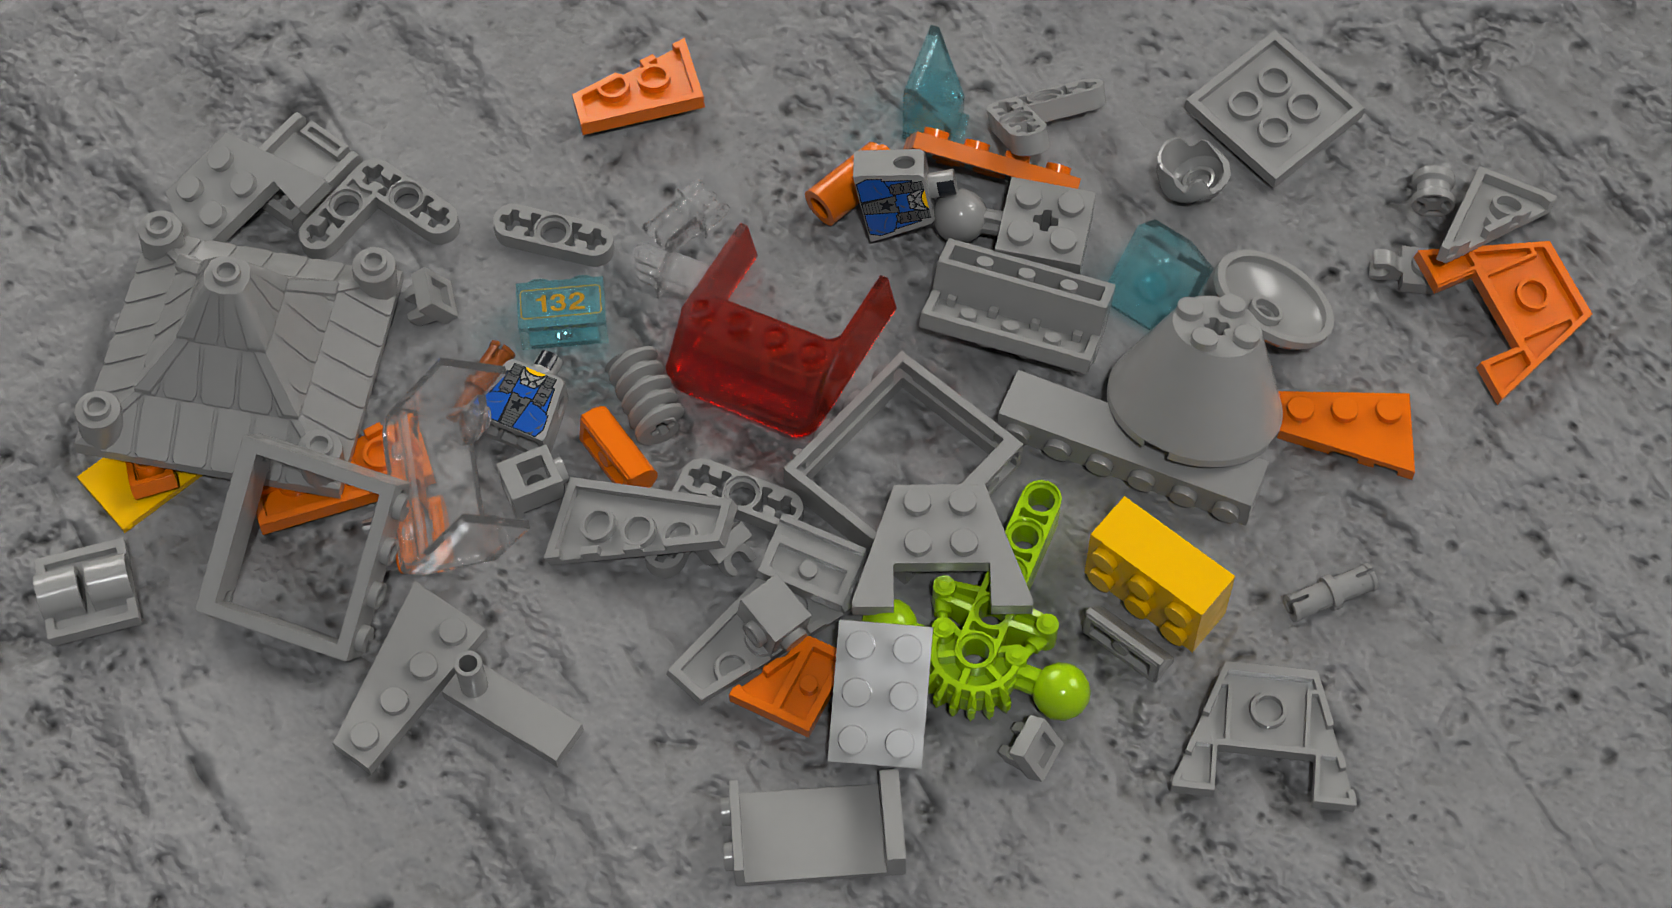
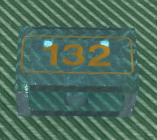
[516,275,609,350]

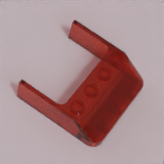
[666,223,897,437]

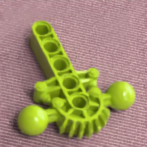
[861,480,1091,722]

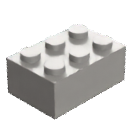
[827,619,934,769]

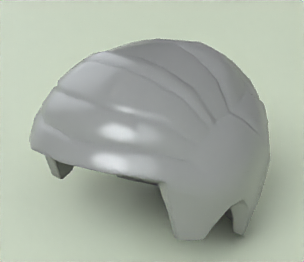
[1156,136,1231,203]

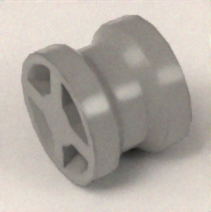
[1411,165,1455,217]

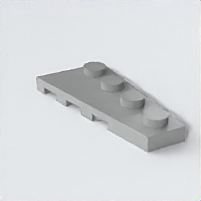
[666,578,853,705]
[333,581,487,775]

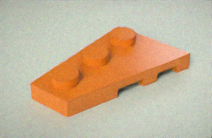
[572,38,705,135]
[1277,391,1415,480]

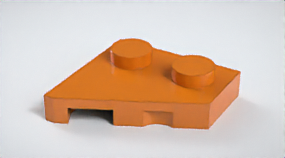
[729,636,837,738]

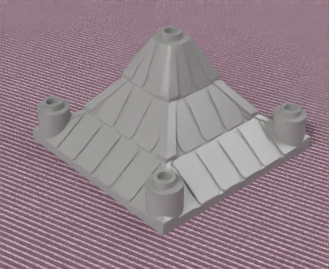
[74,211,403,499]

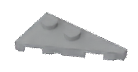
[1436,166,1557,263]

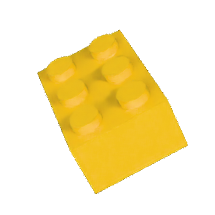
[1084,496,1235,653]

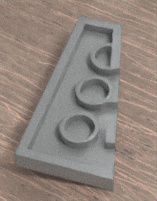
[544,477,738,565]

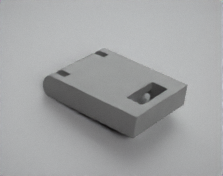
[259,112,362,232]

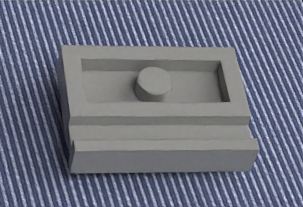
[756,513,867,612]

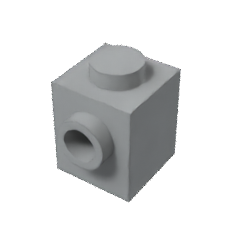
[737,573,812,655]

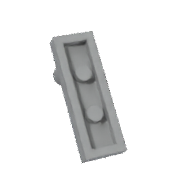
[442,650,584,767]

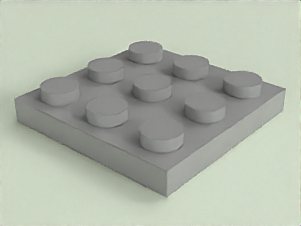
[1184,30,1365,188]

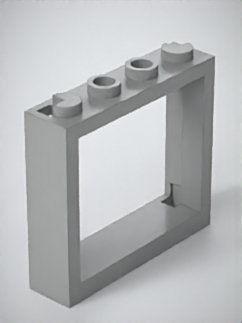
[783,350,1023,585]
[195,433,411,662]

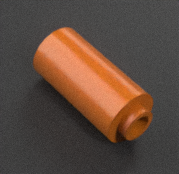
[805,142,890,226]

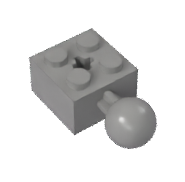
[933,177,1096,275]

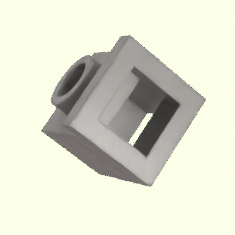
[496,444,569,520]

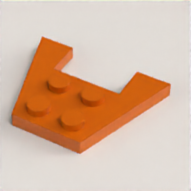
[1413,241,1592,405]

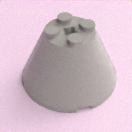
[1107,294,1283,468]

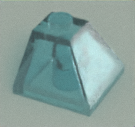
[902,25,969,142]
[1108,219,1214,330]

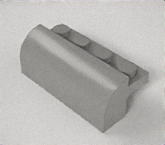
[919,238,1116,374]

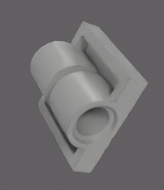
[33,537,142,647]

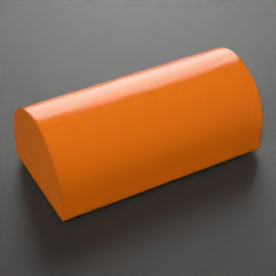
[579,406,658,488]

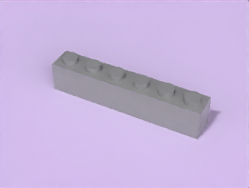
[997,370,1269,526]

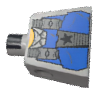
[853,149,958,242]
[467,350,568,453]

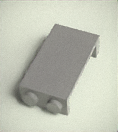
[720,769,906,887]

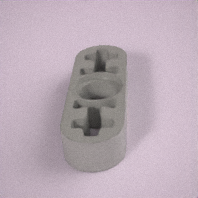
[493,204,615,267]

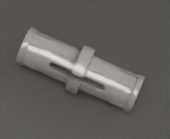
[1283,563,1379,622]

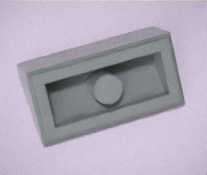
[1083,606,1174,683]

